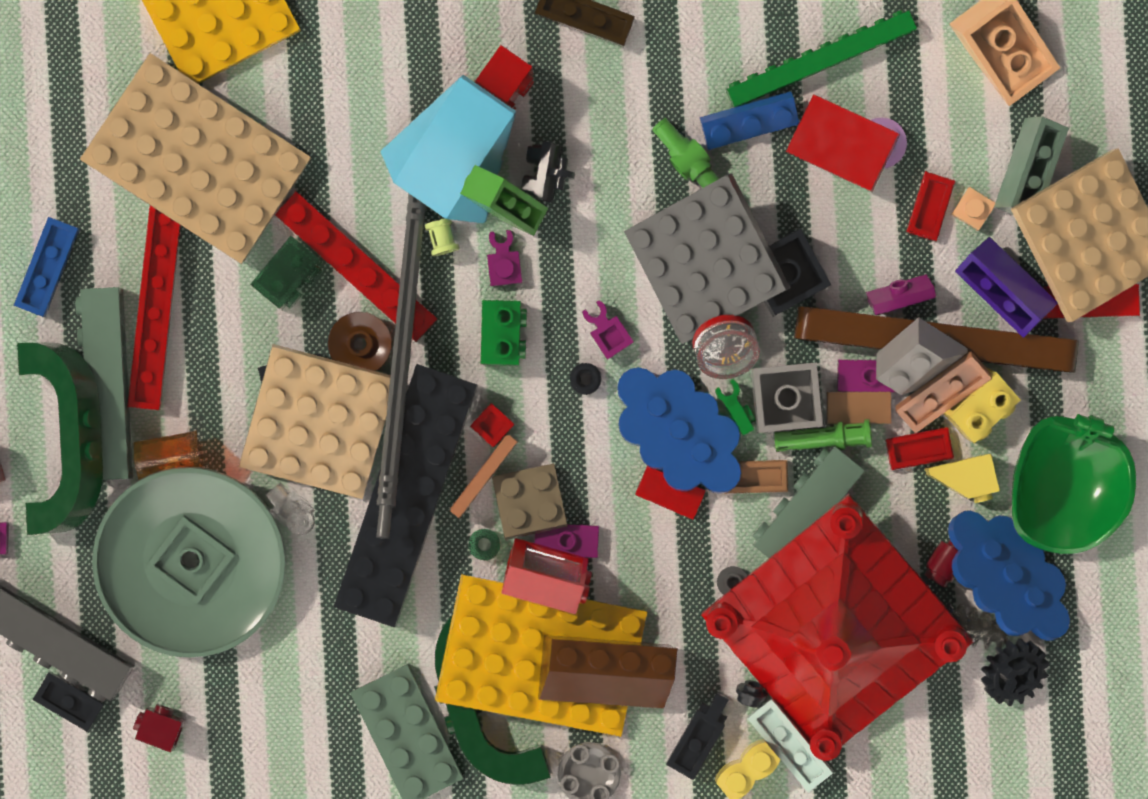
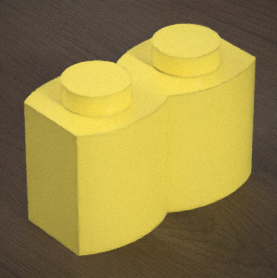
[715,739,780,799]

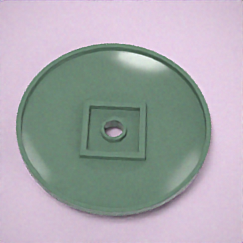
[92,467,286,658]

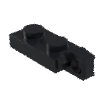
[666,692,729,780]

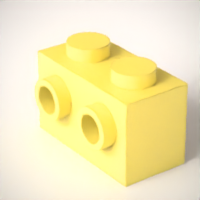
[943,367,1021,444]

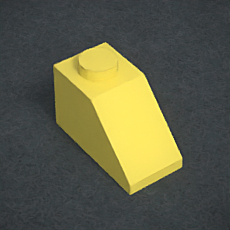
[925,454,1000,503]

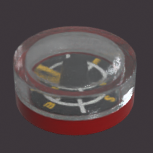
[692,315,760,379]

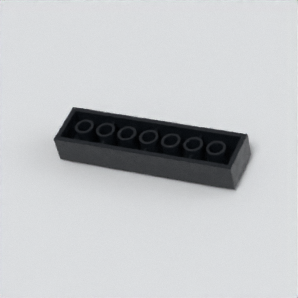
[334,364,478,628]

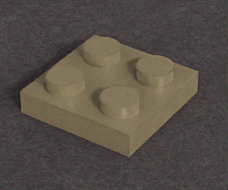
[492,463,568,540]

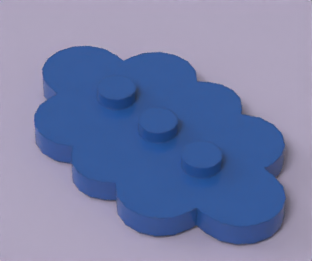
[617,367,741,494]
[948,510,1070,641]

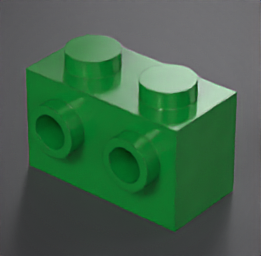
[480,300,527,366]

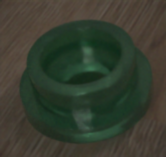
[469,528,500,560]

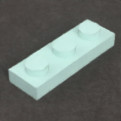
[747,698,834,793]

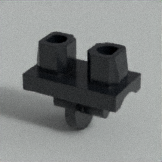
[521,141,575,203]

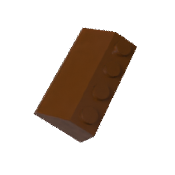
[538,635,678,709]

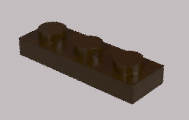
[535,0,635,48]

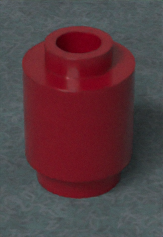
[923,540,958,588]

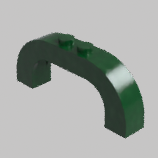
[17,343,103,535]
[434,616,551,785]

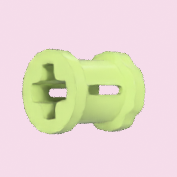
[425,219,460,256]

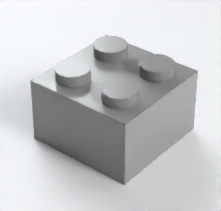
[751,362,823,433]

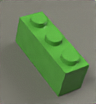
[460,165,548,236]

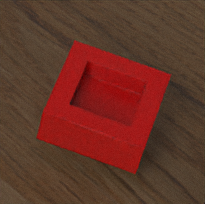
[470,403,515,448]

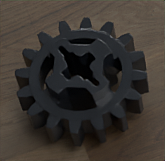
[981,638,1050,706]

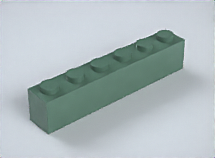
[75,287,133,480]

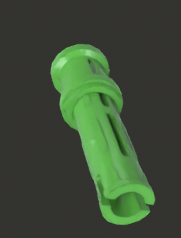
[774,419,872,452]

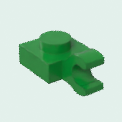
[715,379,756,436]

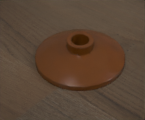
[328,312,392,371]

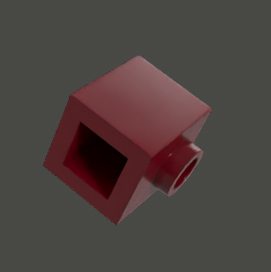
[133,704,186,753]

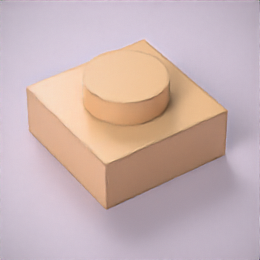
[951,187,995,231]

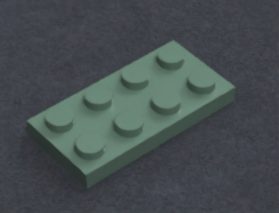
[350,664,464,799]

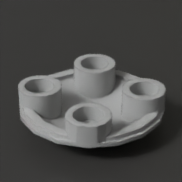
[557,742,621,799]

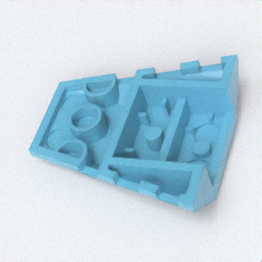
[380,75,516,223]

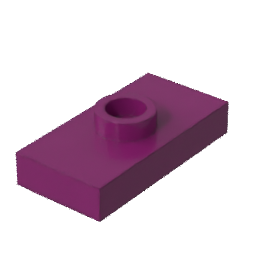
[866,274,936,315]
[837,360,897,393]
[534,524,599,558]

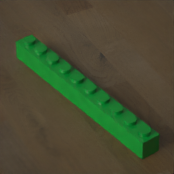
[726,10,917,108]

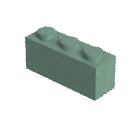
[994,116,1069,215]

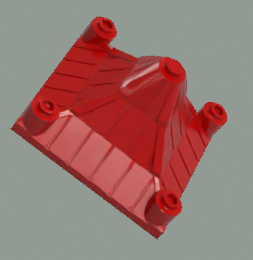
[701,493,974,761]

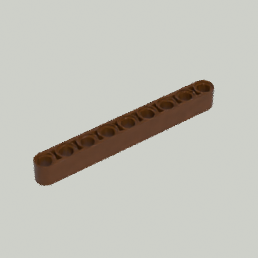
[794,307,1079,373]

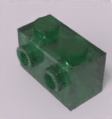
[250,236,323,311]

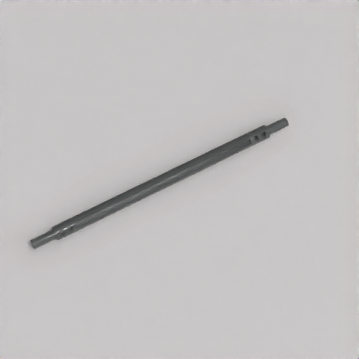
[376,193,426,539]

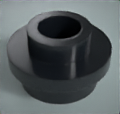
[570,363,601,395]
[736,680,768,707]

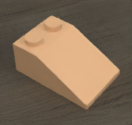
[949,0,1060,106]

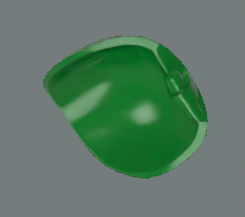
[1012,414,1136,554]

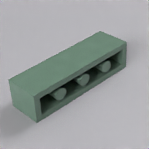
[753,447,864,558]

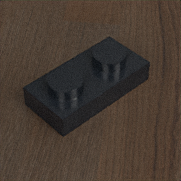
[32,671,105,732]

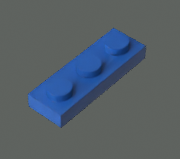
[699,91,799,150]
[13,217,80,317]

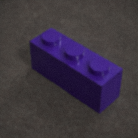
[955,237,1058,338]

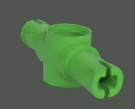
[652,118,719,188]

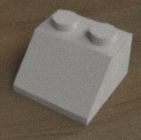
[876,317,968,395]

